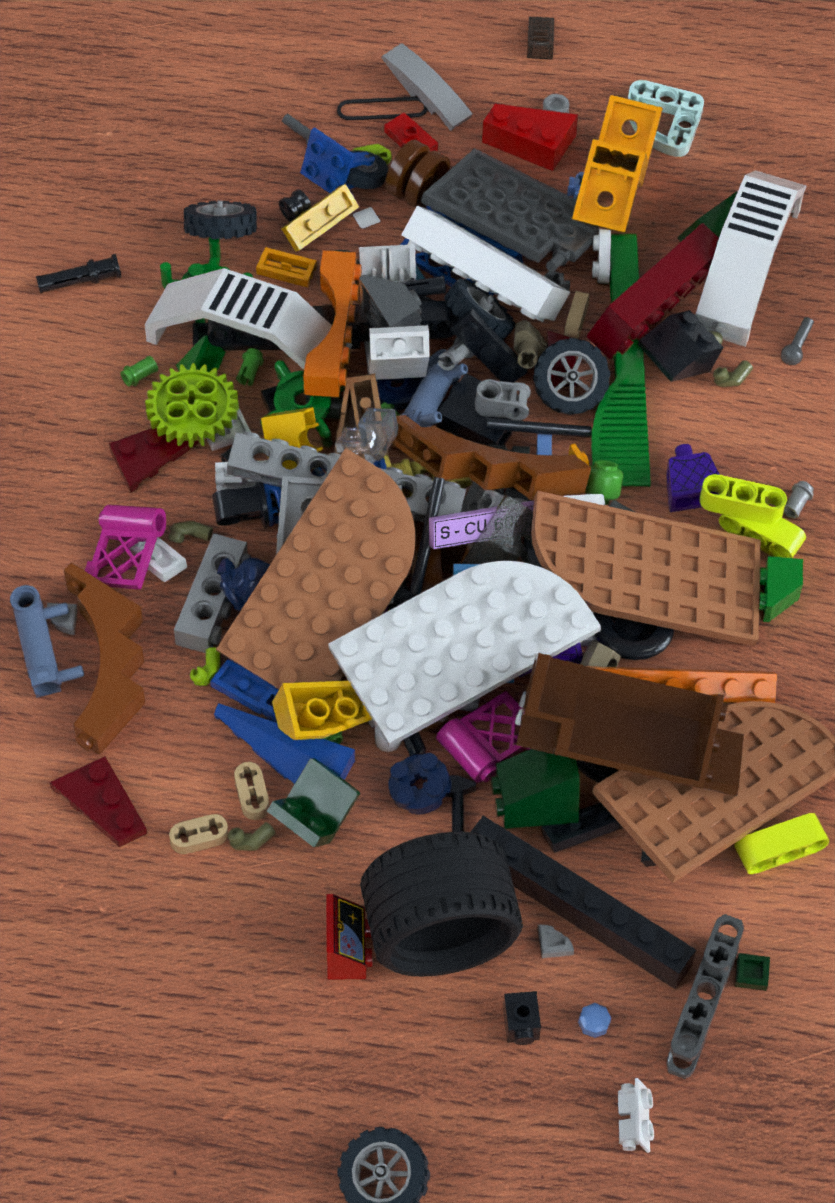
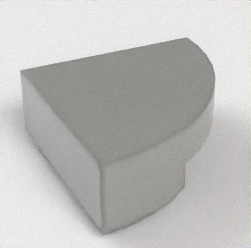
[47,603,78,635]
[537,925,574,958]

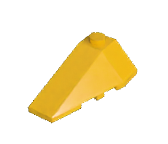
[272,681,372,740]

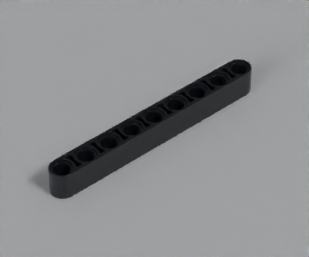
[208,301,457,347]

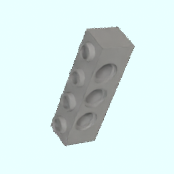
[174,533,251,653]

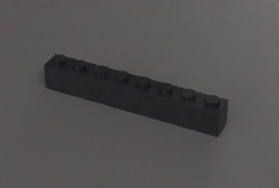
[470,815,696,989]

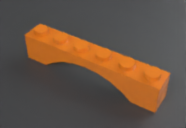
[303,250,362,397]

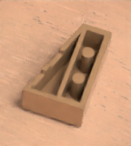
[334,373,389,463]

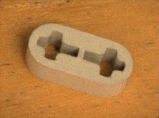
[564,291,590,339]
[234,762,269,820]
[169,814,228,854]

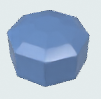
[578,1003,611,1038]

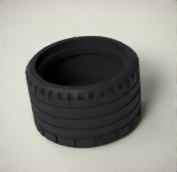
[360,832,523,977]

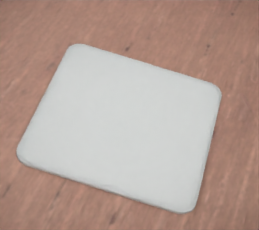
[353,207,380,229]

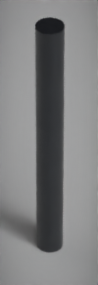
[483,418,592,438]
[409,477,445,595]

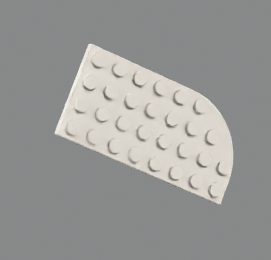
[328,561,601,747]

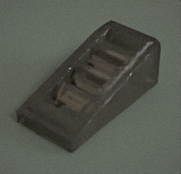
[527,17,554,60]

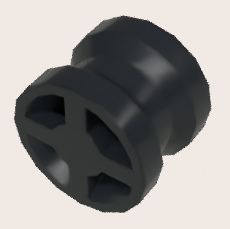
[279,189,312,222]

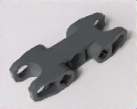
[666,914,744,1079]

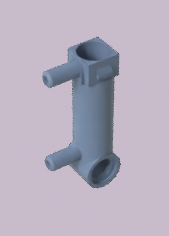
[401,349,468,427]
[10,585,85,698]

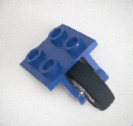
[300,128,388,193]

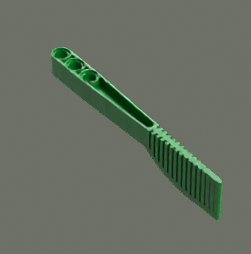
[591,234,651,487]

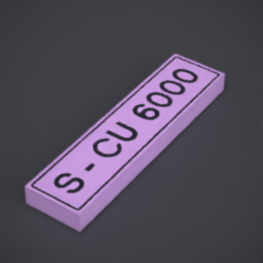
[429,501,534,549]

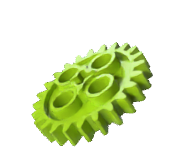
[145,363,239,447]

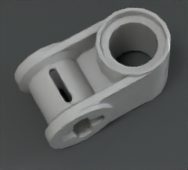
[475,379,531,420]

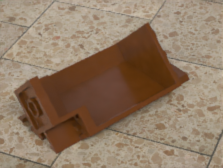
[516,653,744,796]

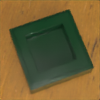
[735,953,770,991]

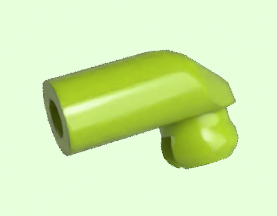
[353,144,392,164]
[190,647,221,687]

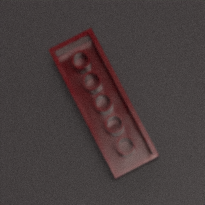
[586,223,719,360]

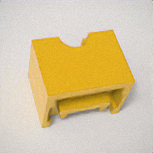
[261,407,323,470]

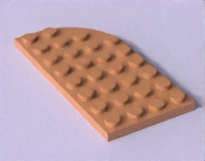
[216,448,415,690]
[531,491,761,646]
[592,701,835,883]

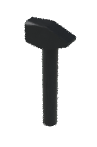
[445,775,477,832]

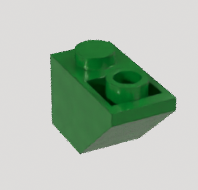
[759,556,803,622]

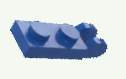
[210,659,278,723]

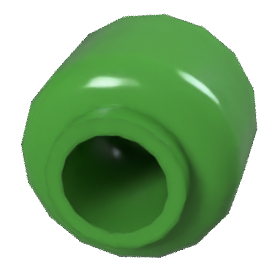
[585,460,624,505]

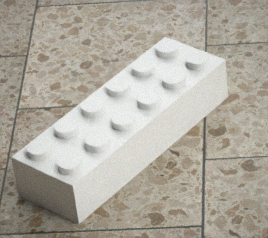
[401,206,570,322]

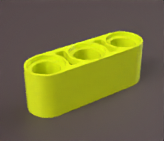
[700,474,787,524]
[718,498,806,558]
[734,813,829,874]

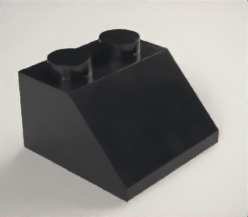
[637,310,724,382]

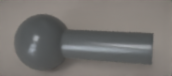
[281,113,323,144]
[781,317,814,365]

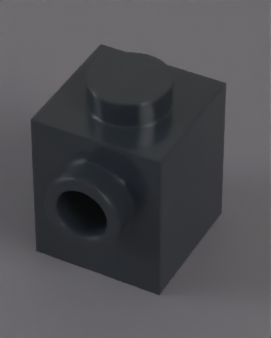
[503,991,541,1045]

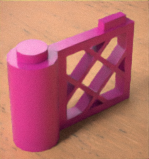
[85,504,166,590]
[436,691,530,783]

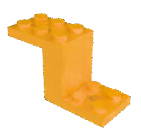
[572,95,663,233]

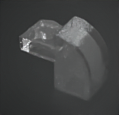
[335,408,398,463]

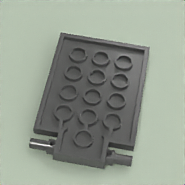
[421,148,599,272]

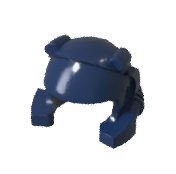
[217,558,270,611]

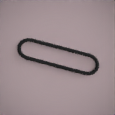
[337,97,428,120]

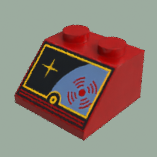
[326,894,372,980]

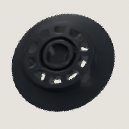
[593,612,674,660]

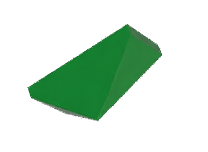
[176,336,226,394]

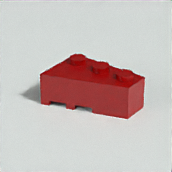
[482,103,578,171]

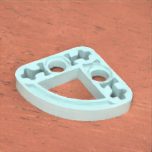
[628,80,704,157]

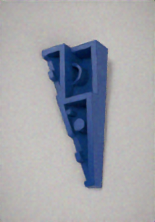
[214,703,355,784]

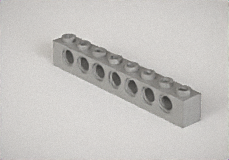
[227,432,466,523]

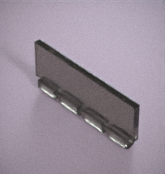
[461,494,533,564]

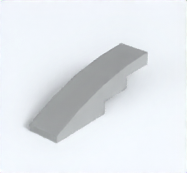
[381,43,473,131]

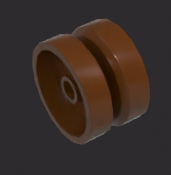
[385,140,450,209]

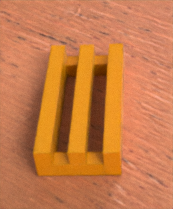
[256,247,317,288]

